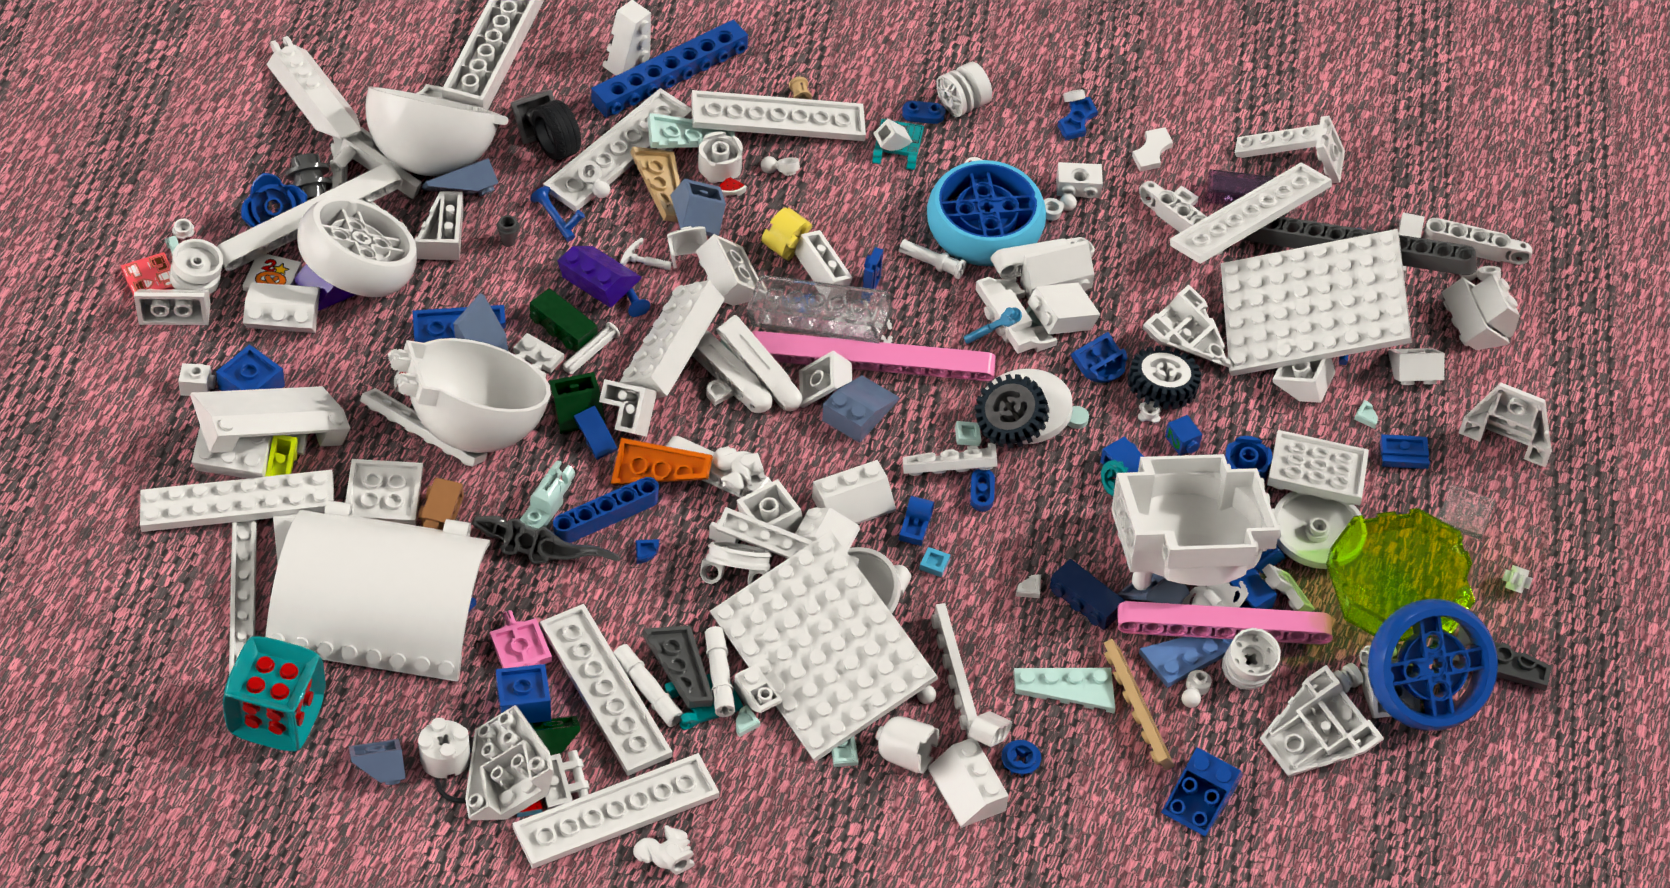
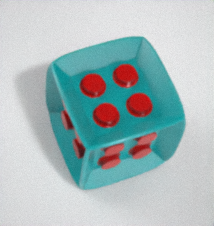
[223,636,326,751]

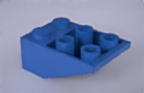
[1161,747,1243,837]

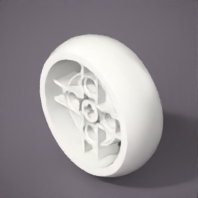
[297,196,417,297]

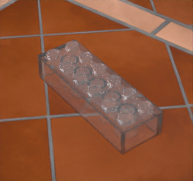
[746,275,893,344]

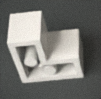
[599,379,657,437]

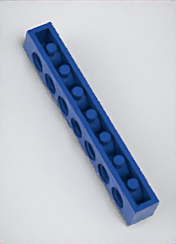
[591,19,748,118]

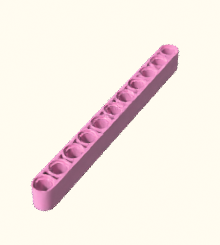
[752,331,996,381]

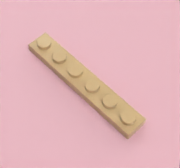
[1104,639,1175,770]

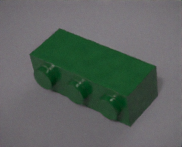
[530,288,598,352]

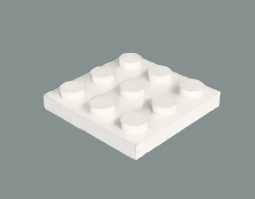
[345,459,423,526]

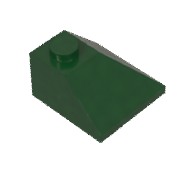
[529,716,580,756]

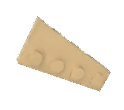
[630,146,680,222]

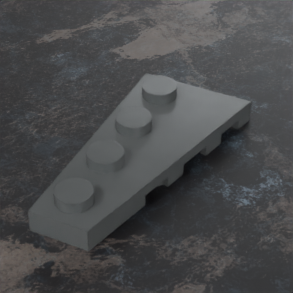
[642,625,714,708]

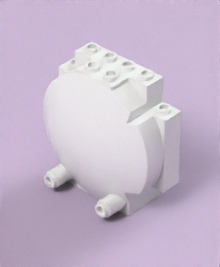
[1111,454,1281,590]

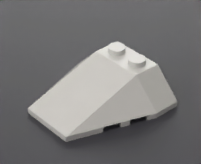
[1459,383,1552,467]
[1260,665,1384,777]

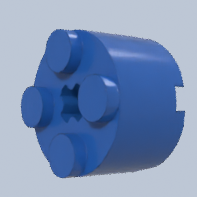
[1225,436,1272,483]

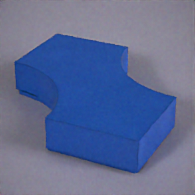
[1058,97,1098,141]

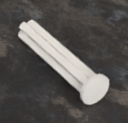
[563,322,620,375]

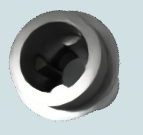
[497,215,519,247]

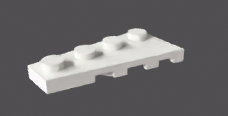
[903,443,998,476]

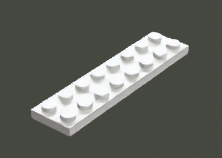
[543,88,692,212]
[691,90,866,141]
[1170,162,1332,264]
[140,470,334,532]
[540,604,672,776]
[512,753,719,869]

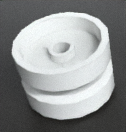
[170,239,223,295]

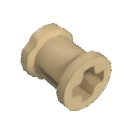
[789,76,812,100]

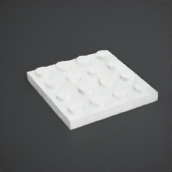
[1267,430,1369,506]

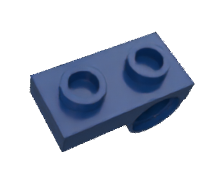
[899,496,934,546]

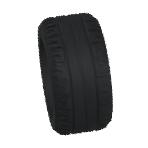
[532,100,581,161]

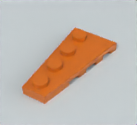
[611,438,713,485]

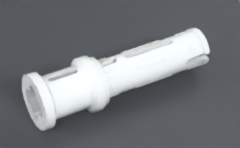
[899,239,966,279]

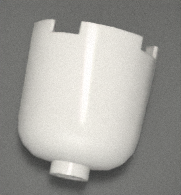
[876,716,939,774]

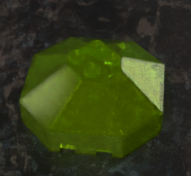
[1326,508,1475,642]

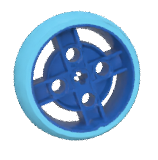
[927,160,1046,266]

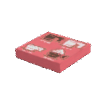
[121,252,175,297]

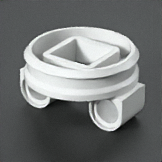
[700,541,772,585]

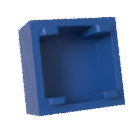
[216,344,285,391]
[496,664,551,723]

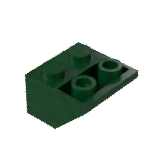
[549,372,606,434]

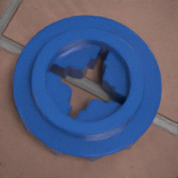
[1001,740,1041,777]

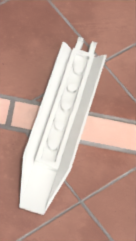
[267,36,362,140]

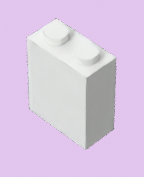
[1027,283,1100,334]

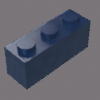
[1050,559,1125,630]

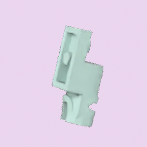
[520,461,575,529]

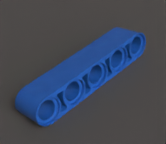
[553,477,659,543]

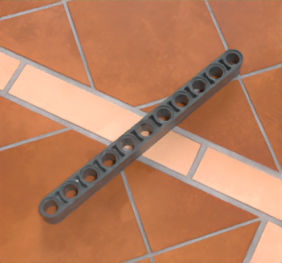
[1245,217,1478,275]

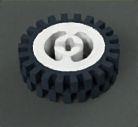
[1127,346,1201,409]

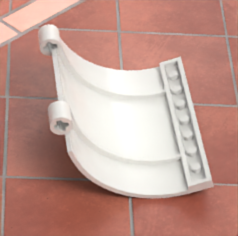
[265,500,490,681]

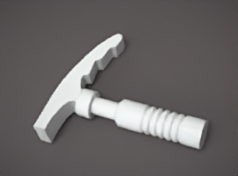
[620,238,672,271]

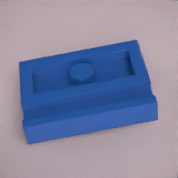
[862,247,884,301]
[1380,434,1430,469]

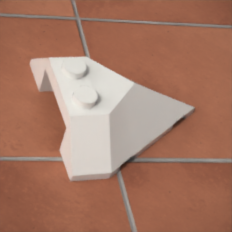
[1143,285,1233,368]

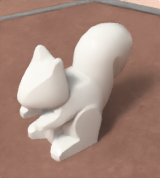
[713,446,766,490]
[633,825,694,875]

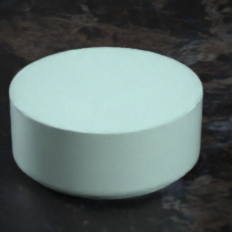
[1067,406,1089,429]

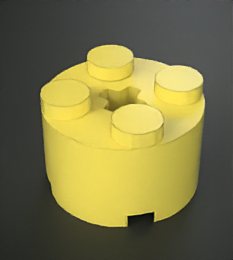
[761,207,812,261]

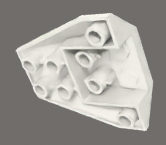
[465,705,554,820]

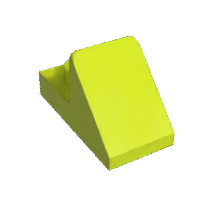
[265,435,298,477]

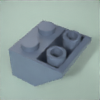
[670,178,726,236]

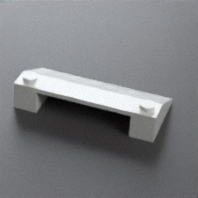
[190,386,350,453]

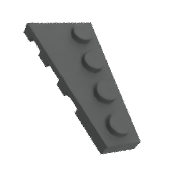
[1453,626,1552,691]

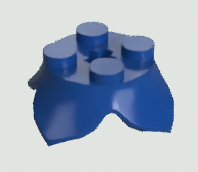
[241,173,307,228]

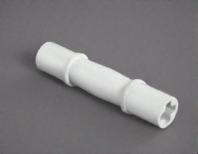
[705,626,735,717]
[613,644,683,727]

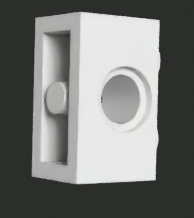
[1056,162,1103,198]

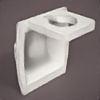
[667,226,707,269]

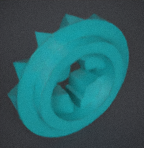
[1101,459,1129,496]

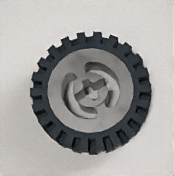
[975,374,1050,448]

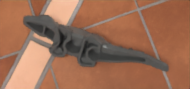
[472,515,620,564]

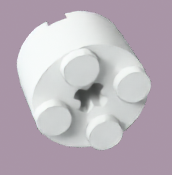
[698,132,743,183]
[418,718,470,778]

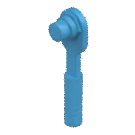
[964,307,1022,344]

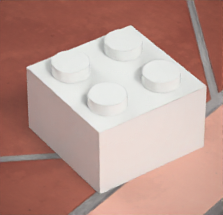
[737,479,803,533]

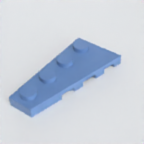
[1139,637,1233,688]

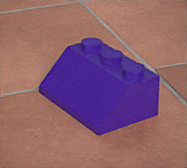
[557,246,641,308]

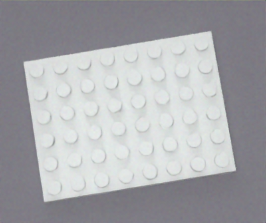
[1221,229,1412,376]
[710,530,938,762]

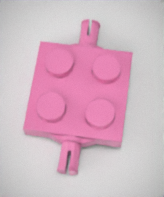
[489,610,552,668]

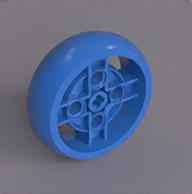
[1368,599,1498,731]

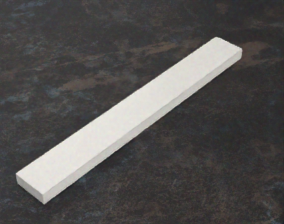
[229,520,257,675]

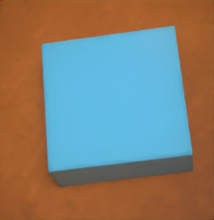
[919,547,950,577]

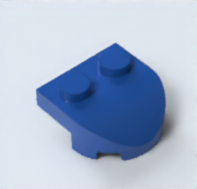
[1070,332,1128,383]

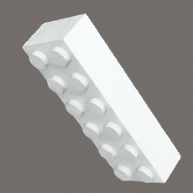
[620,280,725,398]

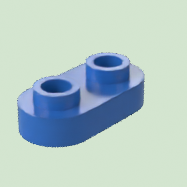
[902,101,945,124]
[970,469,995,512]

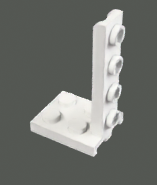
[1235,116,1345,183]

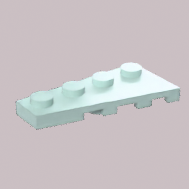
[647,113,735,148]
[1013,668,1116,714]

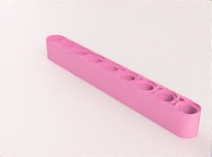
[1118,601,1333,644]

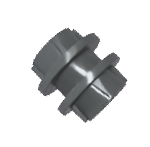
[285,153,332,201]

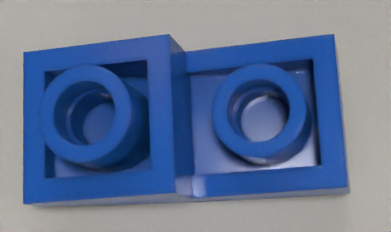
[574,406,618,460]

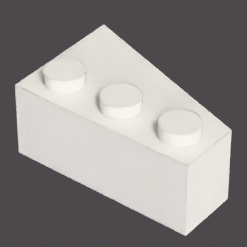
[602,0,651,76]

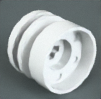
[936,61,992,117]
[1222,628,1281,690]

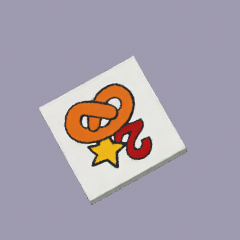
[243,254,302,291]

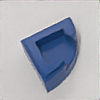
[636,539,660,564]

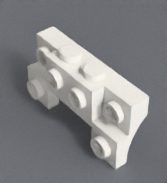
[975,277,1057,354]

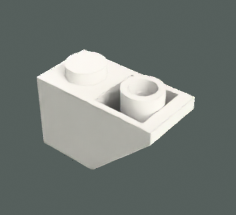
[734,664,782,713]

